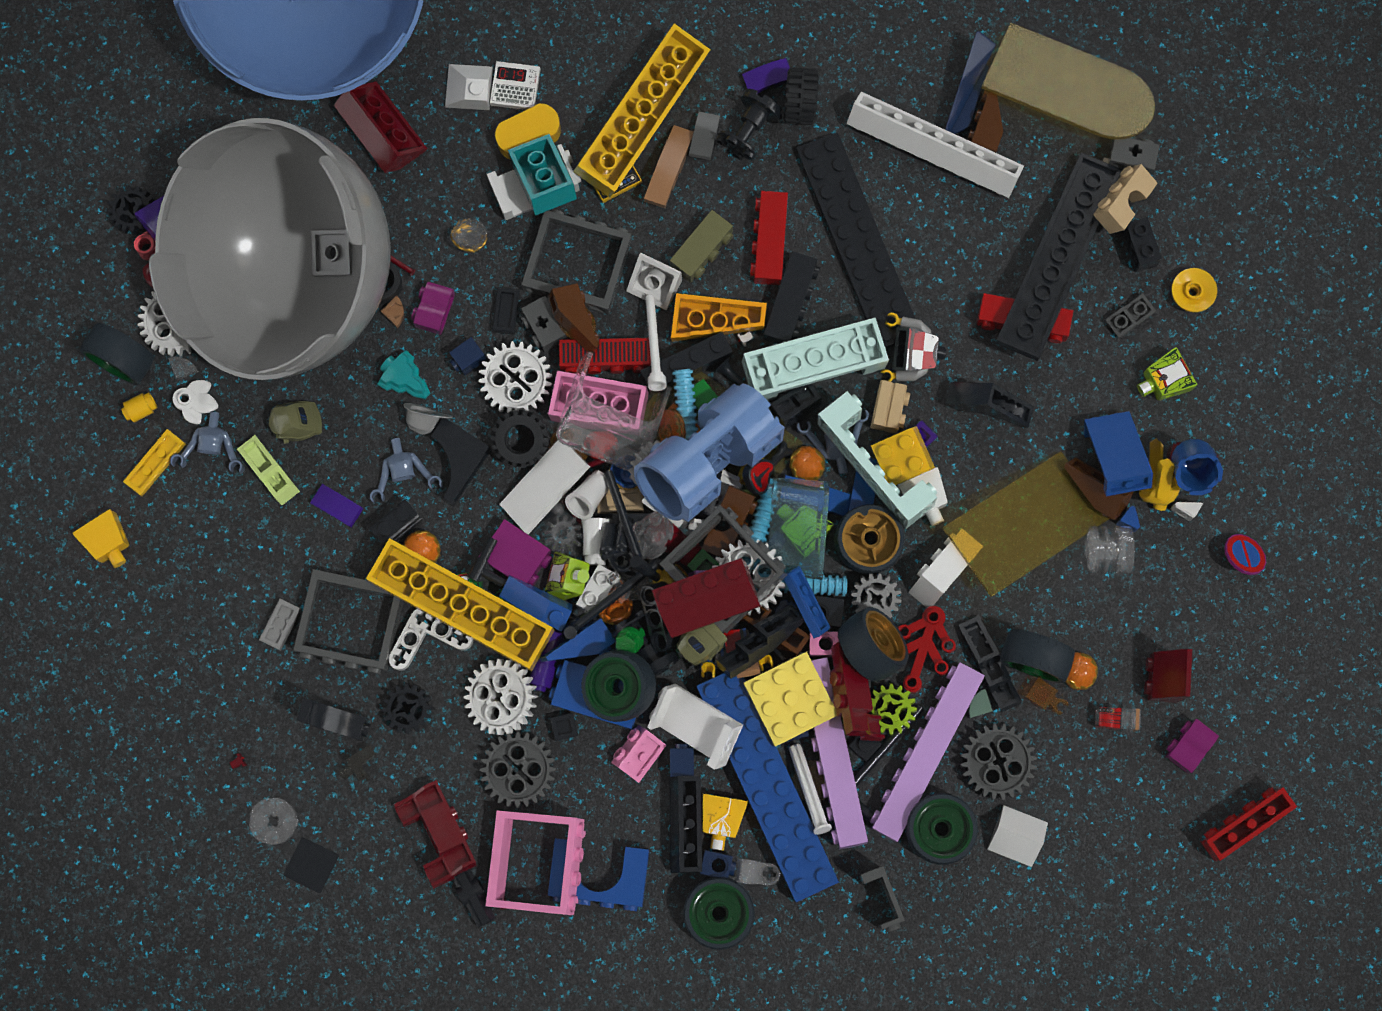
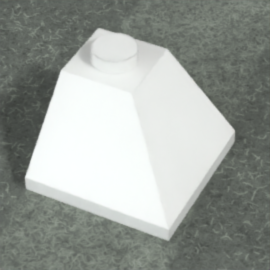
[445,64,493,110]

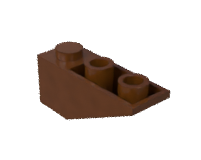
[967,83,1003,153]
[547,283,599,354]

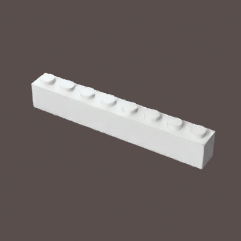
[847,92,1024,198]

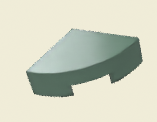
[968,689,992,718]

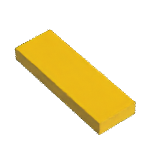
[123,429,186,496]

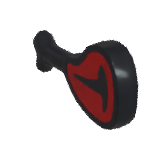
[742,440,792,495]

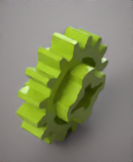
[870,684,917,736]

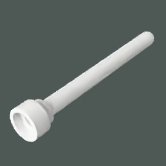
[645,294,667,391]

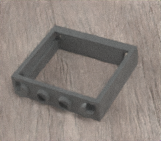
[522,209,632,315]
[659,505,787,633]
[294,569,404,674]

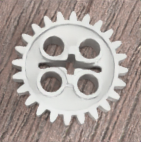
[138,291,191,357]
[478,341,553,413]
[712,540,786,615]
[464,659,538,735]

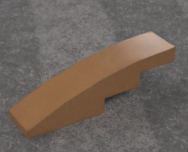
[644,125,694,208]

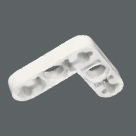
[389,609,473,671]

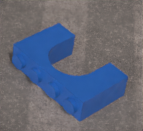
[548,838,650,911]

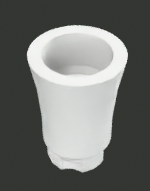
[565,470,609,520]
[581,518,613,566]

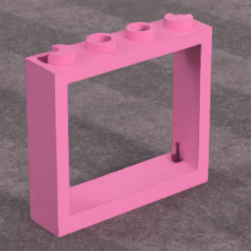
[486,811,586,915]

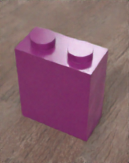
[479,519,552,586]

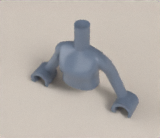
[797,410,869,474]
[170,412,245,474]
[370,438,443,504]

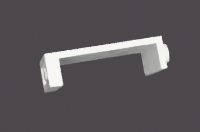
[487,144,581,220]
[647,684,743,770]

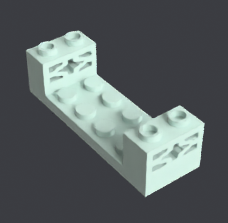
[742,318,889,401]
[818,391,937,529]

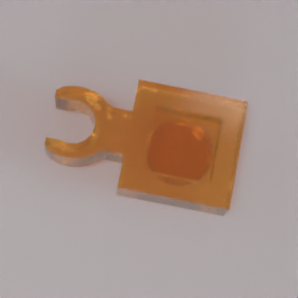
[1025,677,1069,715]

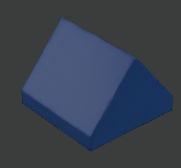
[1116,506,1140,532]

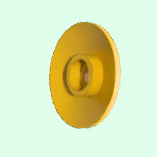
[1171,268,1217,312]

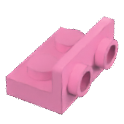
[611,725,666,783]

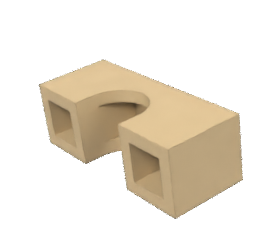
[1093,164,1157,234]

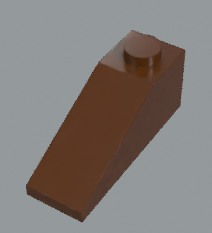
[1064,458,1134,520]

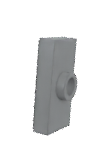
[259,599,302,651]

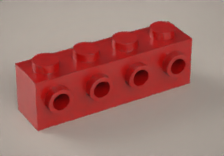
[1200,787,1297,861]

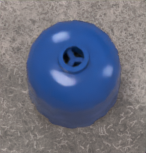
[1171,439,1223,495]

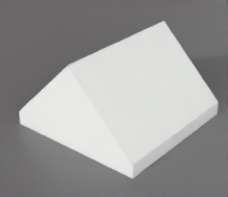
[626,253,682,310]
[987,805,1048,867]

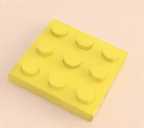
[743,652,837,747]

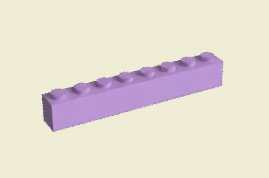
[811,657,868,850]
[870,662,985,842]

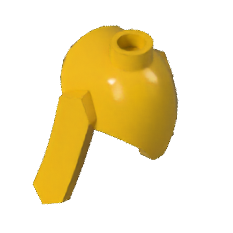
[1139,439,1181,511]

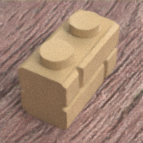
[870,380,910,433]

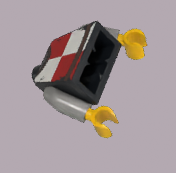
[881,313,946,382]

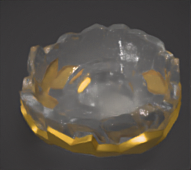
[451,218,488,252]

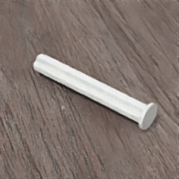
[789,744,832,834]

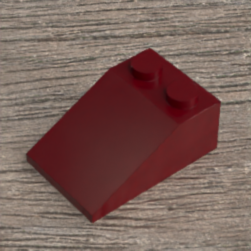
[1144,649,1192,703]

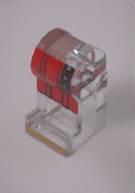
[1095,707,1141,732]

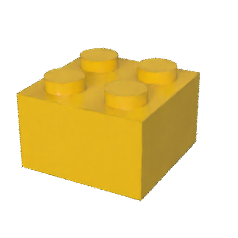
[871,426,935,485]

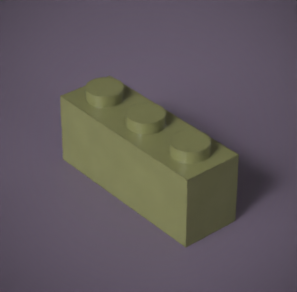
[670,210,734,283]

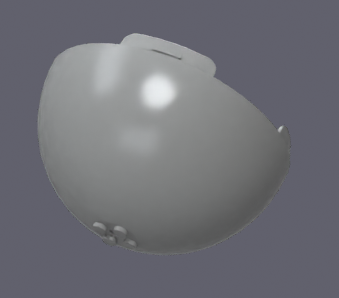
[149,118,391,380]

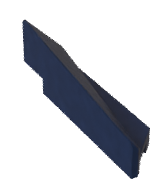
[945,31,996,134]

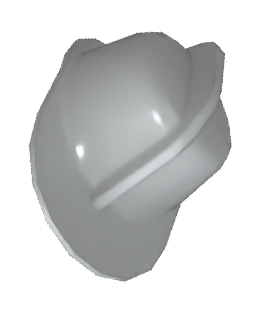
[403,403,453,435]

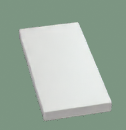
[500,437,590,534]

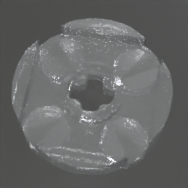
[633,511,674,559]
[249,798,298,845]

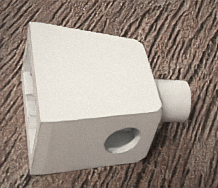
[897,467,947,526]

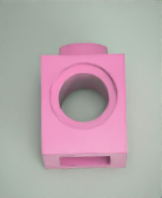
[809,632,839,657]

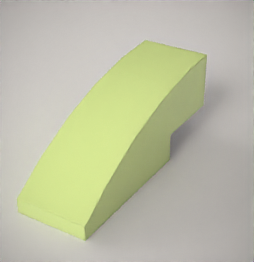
[237,435,300,505]

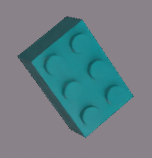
[508,134,577,215]

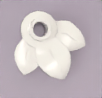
[172,380,218,424]

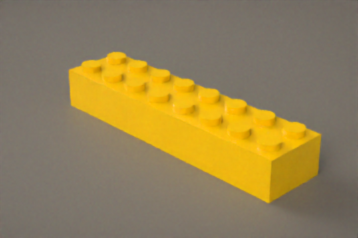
[573,23,711,198]
[366,538,554,671]

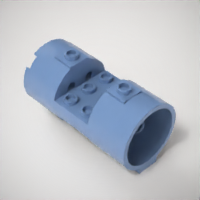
[634,383,785,522]

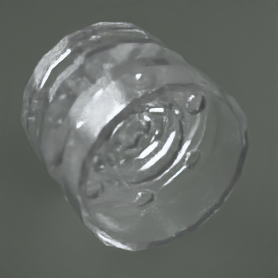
[1085,526,1134,574]

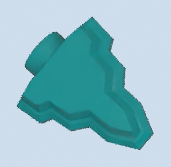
[377,350,431,400]

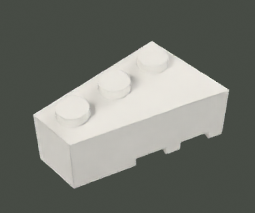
[908,529,983,608]

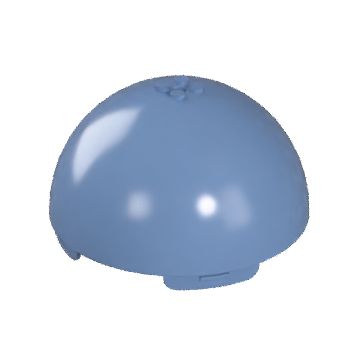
[173,0,423,100]

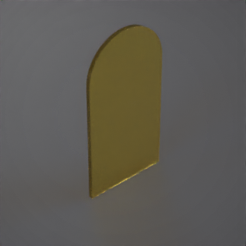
[981,23,1155,139]

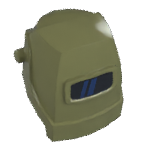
[269,401,322,444]
[676,623,728,666]

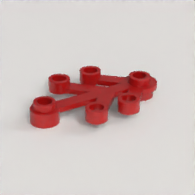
[898,606,956,694]

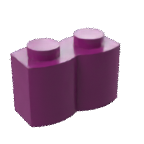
[411,282,455,335]
[1165,718,1219,774]

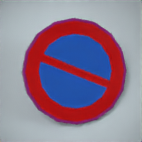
[1224,534,1266,575]

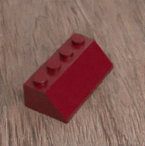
[334,81,428,173]
[652,558,761,638]

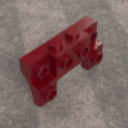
[830,642,885,741]
[394,780,476,889]

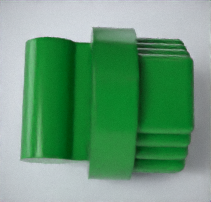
[615,627,645,653]

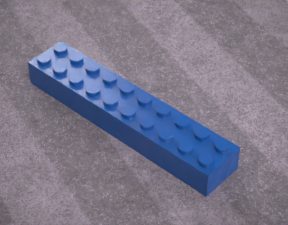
[696,673,839,903]

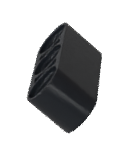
[640,581,681,652]

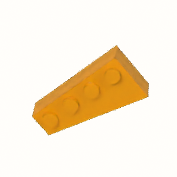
[671,293,767,342]

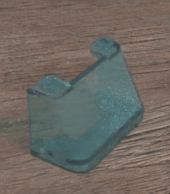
[767,478,829,580]

